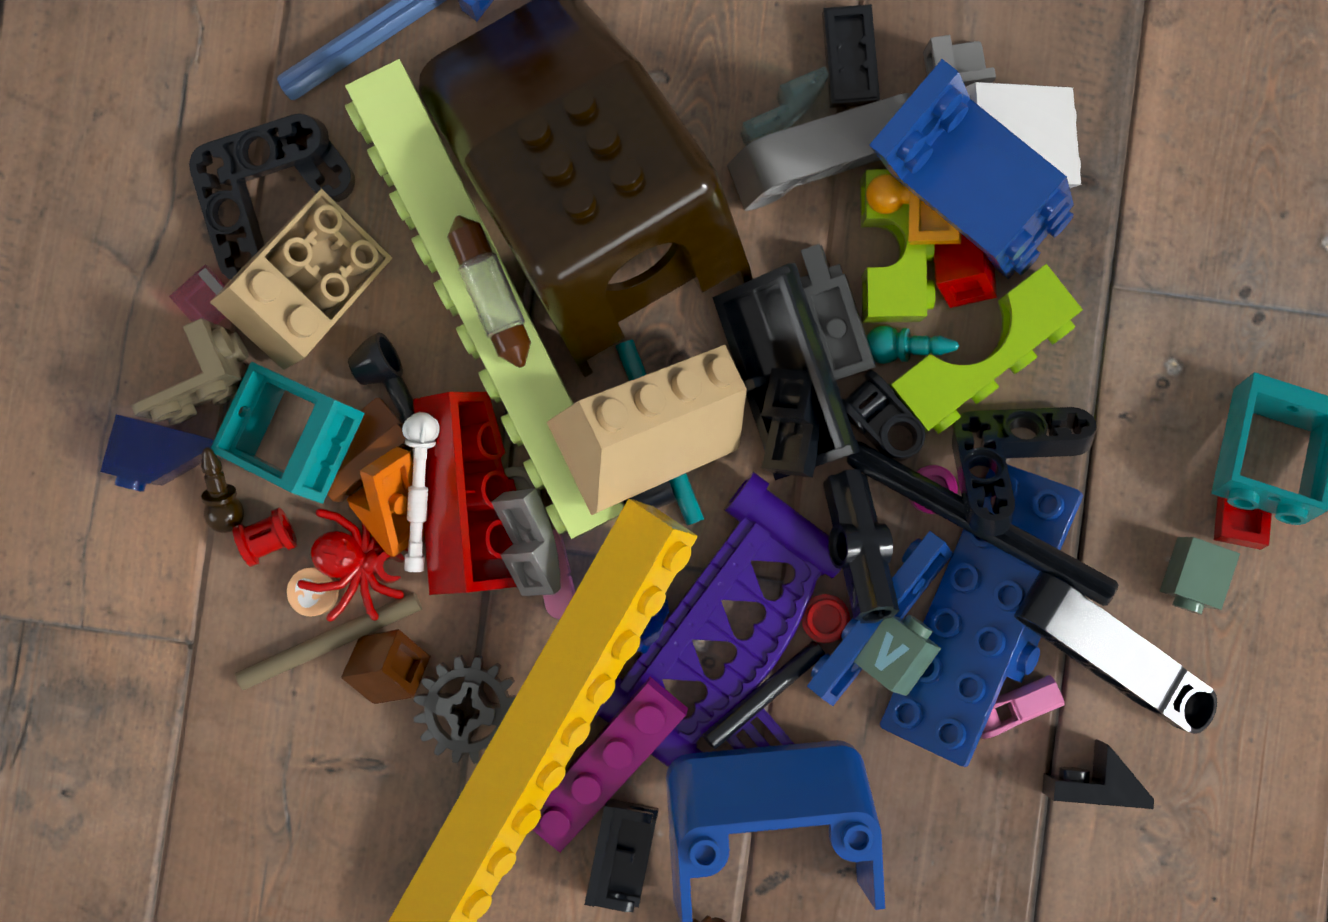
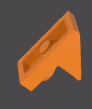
[347,446,424,557]

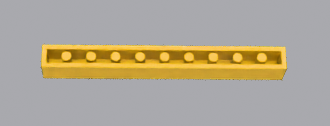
[388,499,698,922]

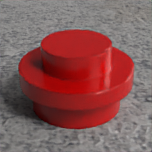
[801,594,850,643]

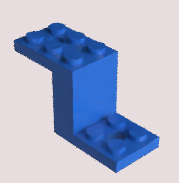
[869,59,1074,280]

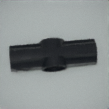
[823,469,900,624]

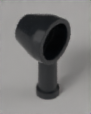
[348,332,414,424]

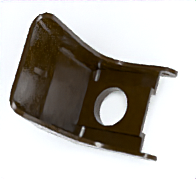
[419,0,753,377]

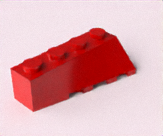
[413,391,517,595]

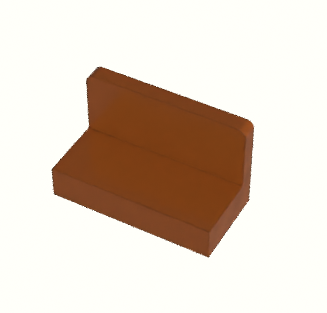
[327,398,409,502]

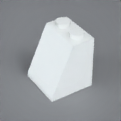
[966,82,1081,188]

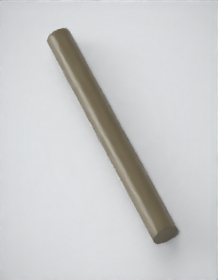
[235,592,422,690]

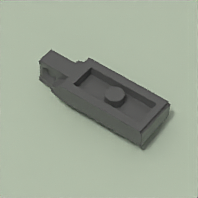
[800,244,876,381]

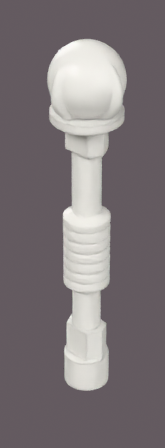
[402,412,440,572]

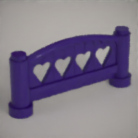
[593,471,841,767]

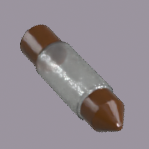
[447,215,531,368]

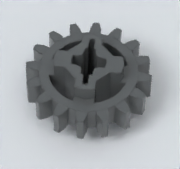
[413,655,517,764]

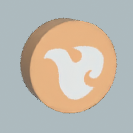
[287,567,339,616]

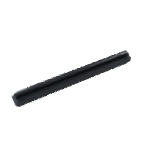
[846,442,1119,606]

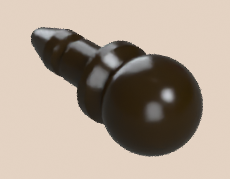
[201,447,244,533]

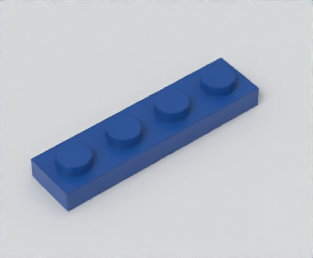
[807,531,953,706]

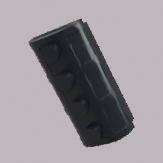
[712,263,860,481]

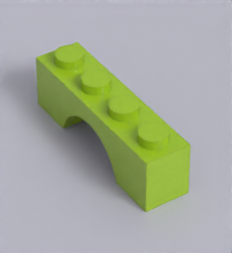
[889,264,1083,434]

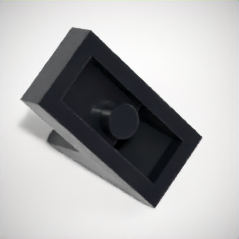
[1042,739,1154,809]

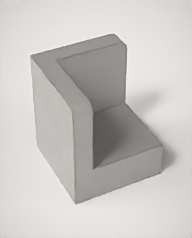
[923,35,996,87]

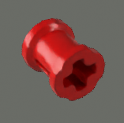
[232,508,297,567]

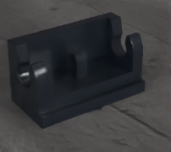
[584,799,659,912]

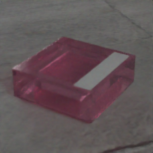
[169,264,226,324]

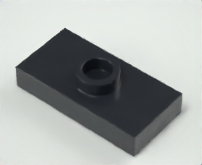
[822,4,880,108]

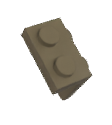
[131,318,249,425]

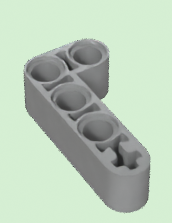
[727,93,910,211]

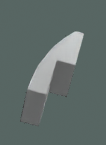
[491,488,561,596]

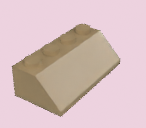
[547,345,747,515]

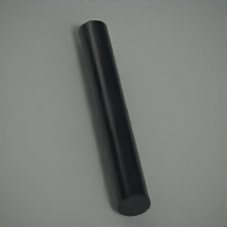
[702,641,825,750]

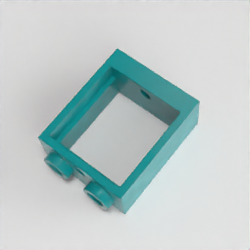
[211,361,365,504]
[1211,372,1328,525]

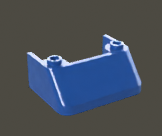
[666,740,885,922]

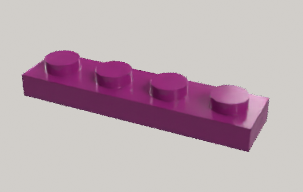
[533,677,688,853]

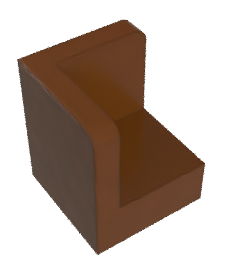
[341,629,431,704]

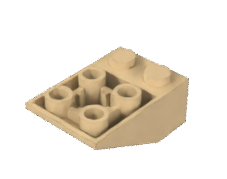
[210,188,392,370]

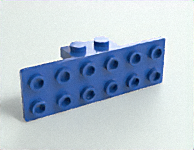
[880,464,1083,767]

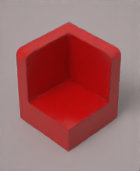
[934,234,997,308]

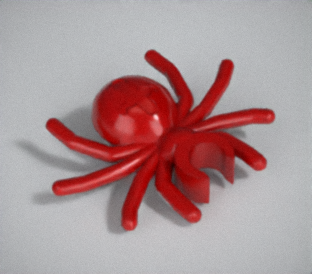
[297,508,408,622]

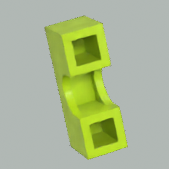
[860,169,935,323]

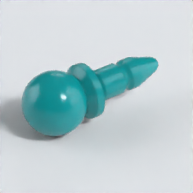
[867,325,959,364]

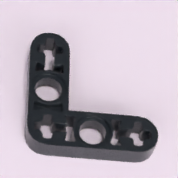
[189,114,329,279]
[952,407,1096,537]

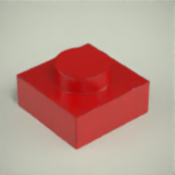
[1213,496,1272,550]

